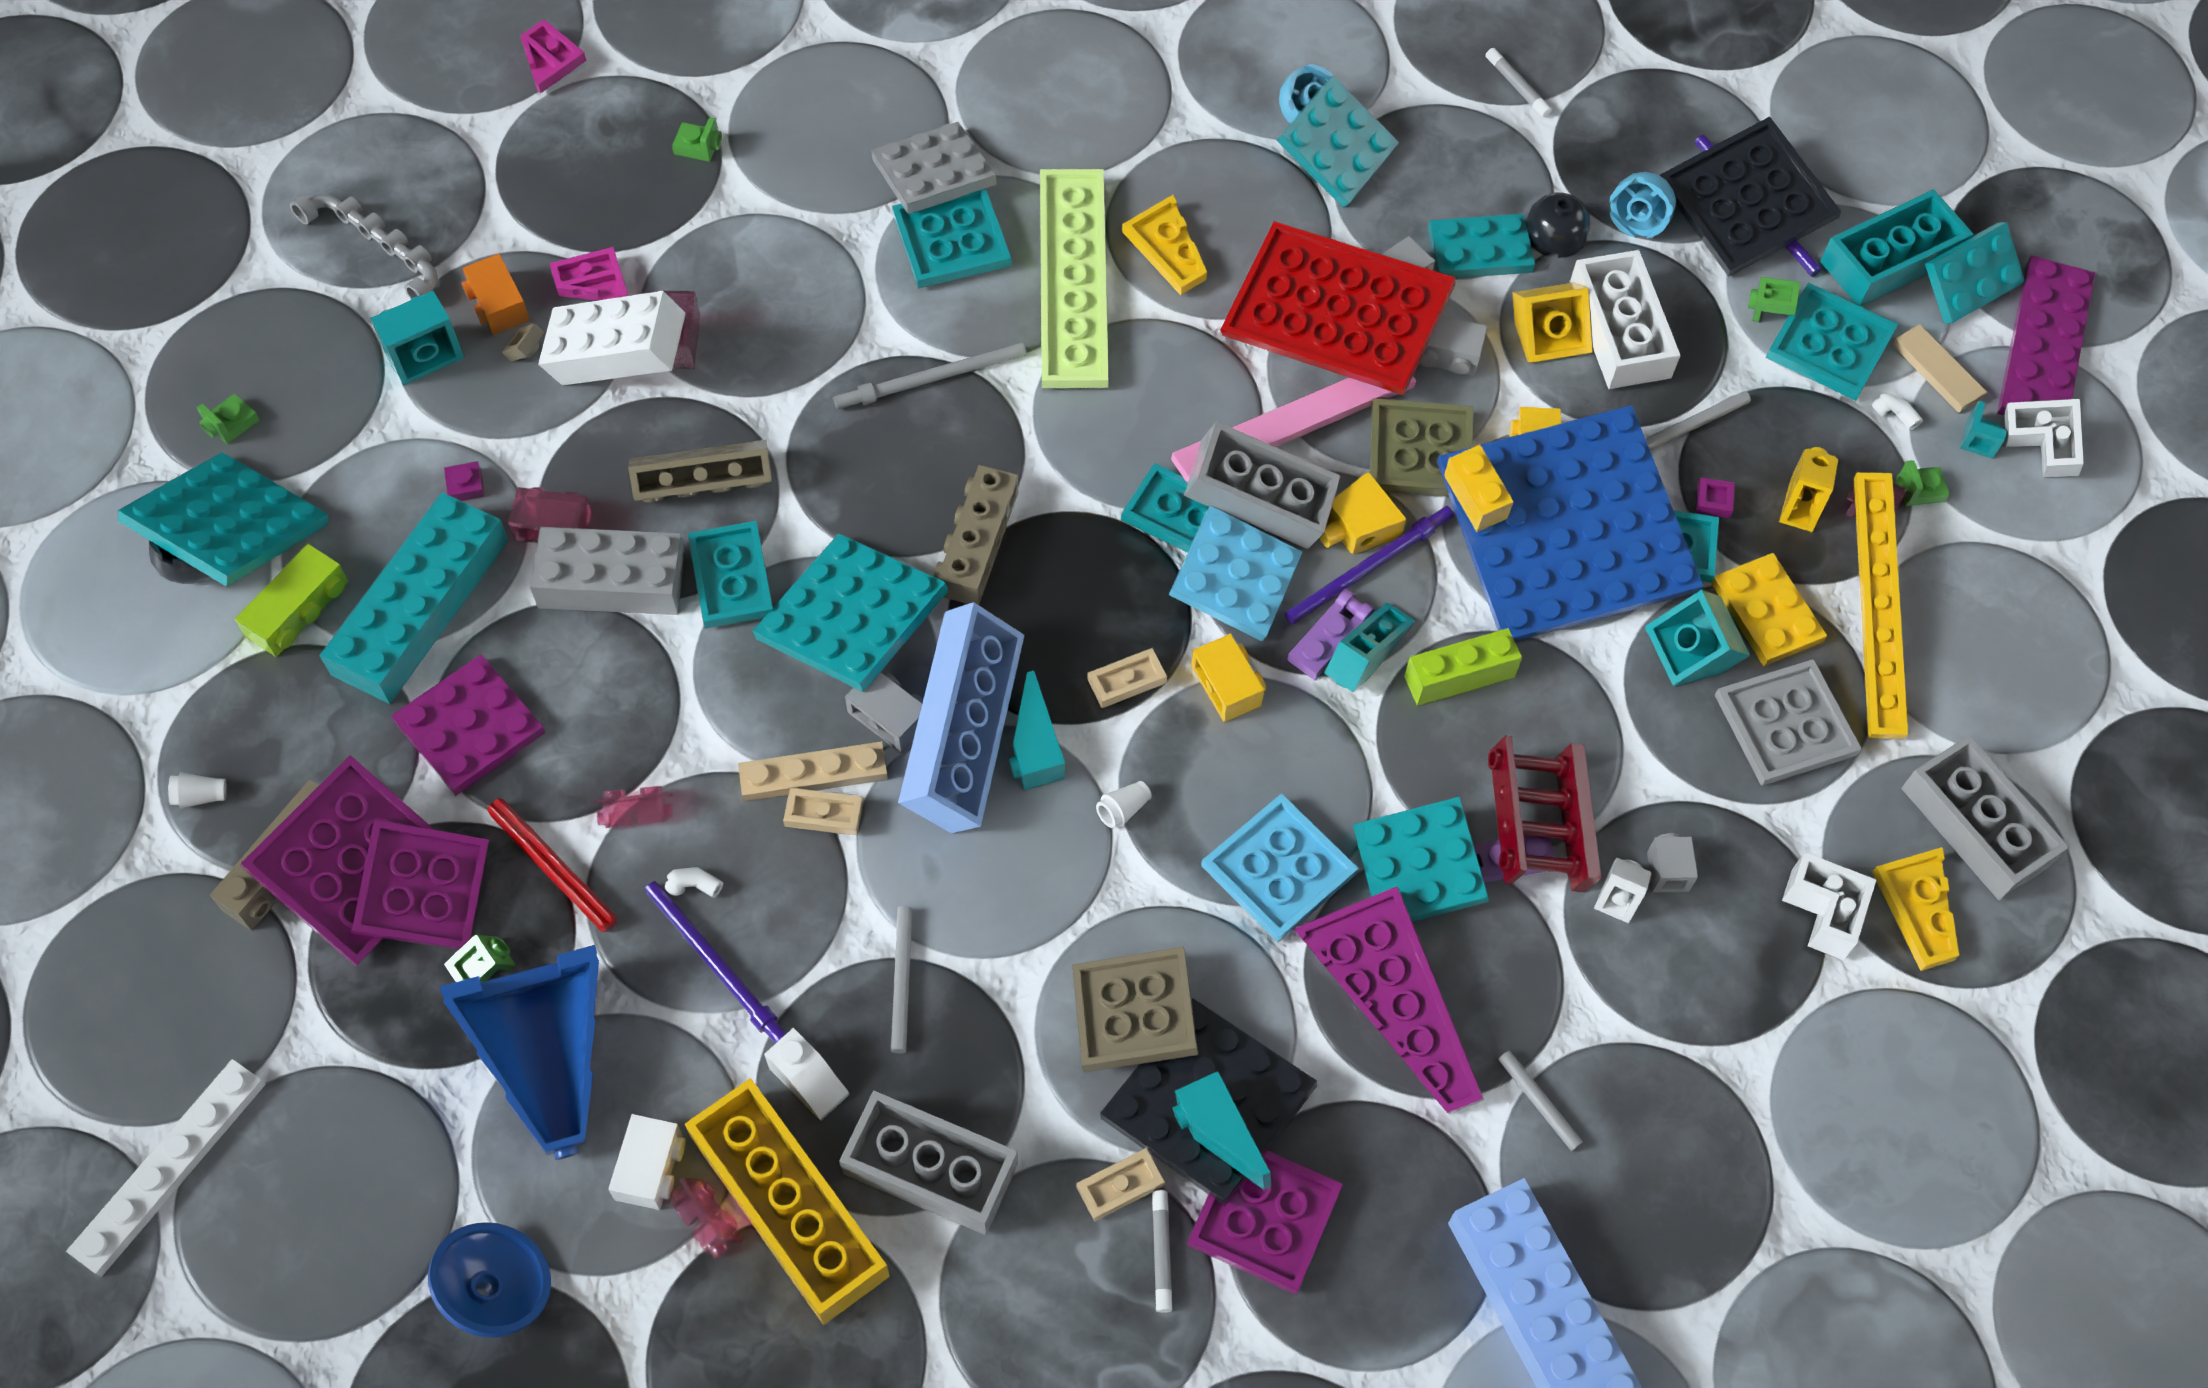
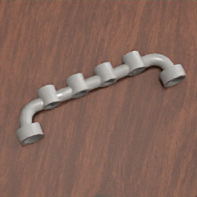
[290,194,438,300]

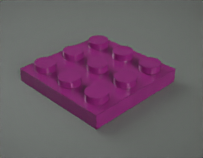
[391,654,545,796]
[351,819,489,950]
[1187,1151,1343,1295]

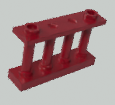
[1488,735,1602,892]

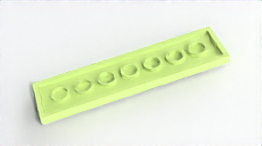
[1040,169,1108,388]

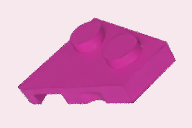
[520,19,586,94]
[549,247,629,301]

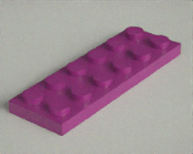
[1997,255,2095,416]

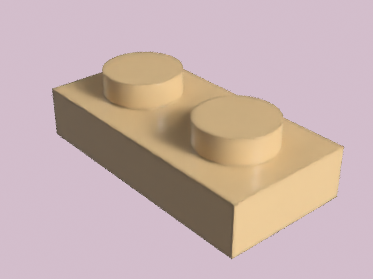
[1087,648,1167,708]
[783,788,863,836]
[1076,1148,1165,1222]

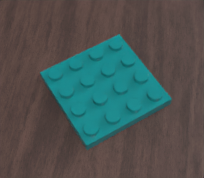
[117,452,328,587]
[752,533,949,692]

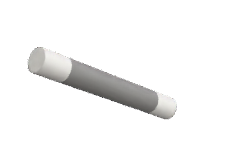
[1485,48,1552,118]
[1152,1190,1172,1313]

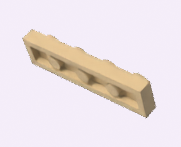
[738,741,888,802]

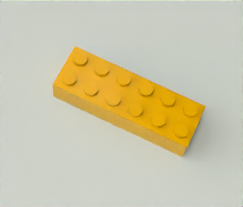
[685,1078,890,1325]

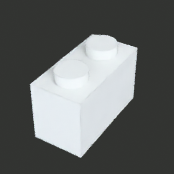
[608,1114,686,1210]

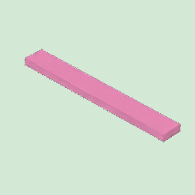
[1171,377,1416,484]

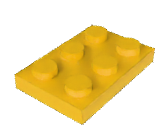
[1711,553,1827,666]

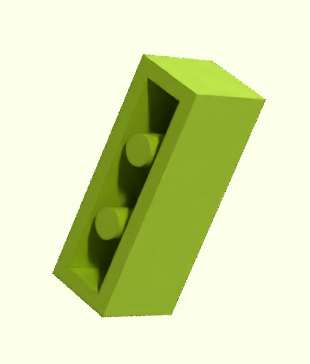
[234,544,349,657]
[1404,628,1522,706]

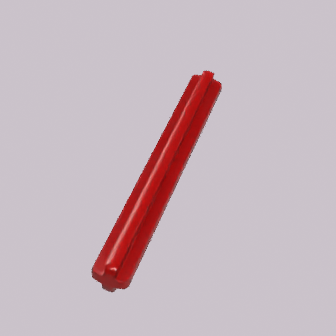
[487,798,617,932]

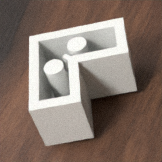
[2004,399,2083,478]
[1782,852,1876,960]

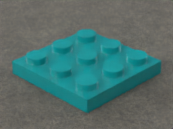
[1276,75,1399,207]
[892,188,1012,289]
[1765,282,1898,401]
[1352,797,1489,922]

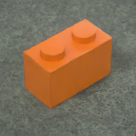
[461,253,530,335]

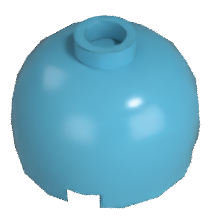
[1279,64,1333,123]
[1609,172,1676,238]

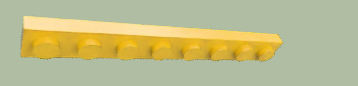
[1854,472,1908,739]

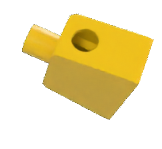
[1779,447,1838,532]
[1319,472,1406,554]

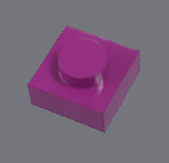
[444,461,485,501]
[1696,477,1735,518]

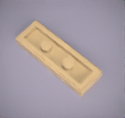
[1892,324,1987,413]

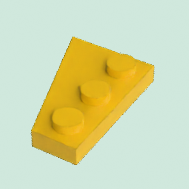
[1122,194,1207,295]
[1872,847,1959,971]

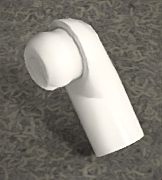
[1872,393,1923,431]
[665,867,723,898]

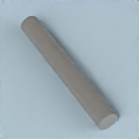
[1498,1050,1584,1152]

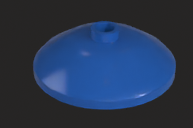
[428,1222,551,1337]

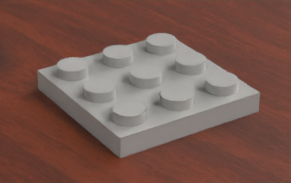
[871,122,997,214]
[1715,659,1862,786]

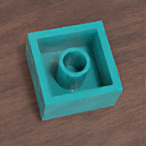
[370,290,464,386]

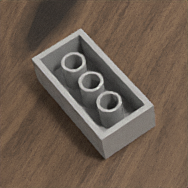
[1184,421,1340,549]
[530,527,686,615]
[1901,735,2069,901]
[839,1090,1018,1236]

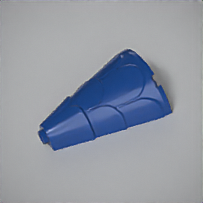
[439,945,599,1160]

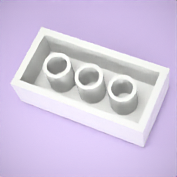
[1570,250,1681,389]
[538,291,686,385]

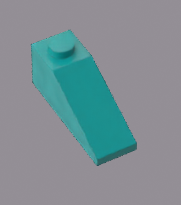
[1324,602,1415,692]
[1008,671,1065,790]
[1172,1071,1271,1190]

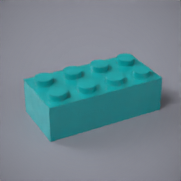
[1820,189,1974,307]

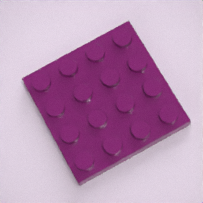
[240,755,435,967]

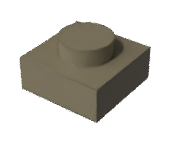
[502,323,544,362]

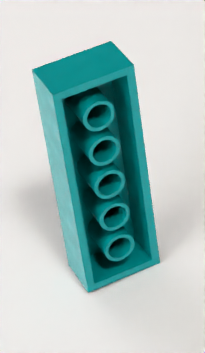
[319,492,509,704]

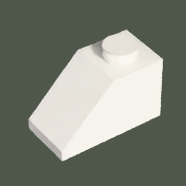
[1594,857,1651,923]
[764,1028,849,1121]

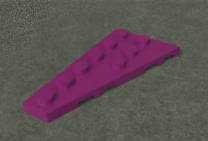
[1294,886,1485,1114]

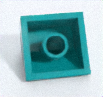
[1645,590,1750,687]

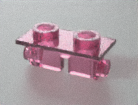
[594,786,673,828]
[670,1178,743,1258]

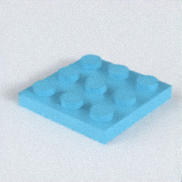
[1169,505,1302,641]
[1201,793,1359,943]

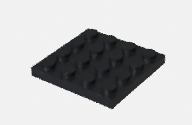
[1660,116,1841,277]
[1100,998,1317,1206]

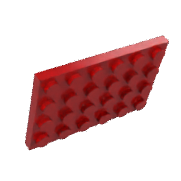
[1220,221,1456,395]

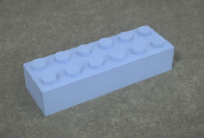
[898,602,1024,834]
[1448,1178,1642,1388]

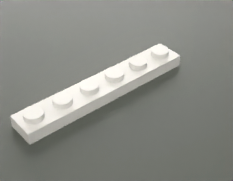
[66,1059,266,1277]

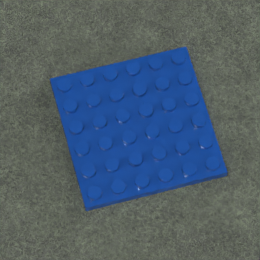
[1437,405,1703,642]

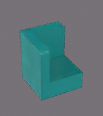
[1960,400,2007,459]

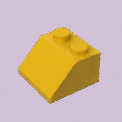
[1512,282,1592,363]

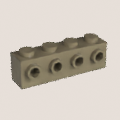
[628,440,772,502]
[934,465,1018,605]
[210,779,319,931]

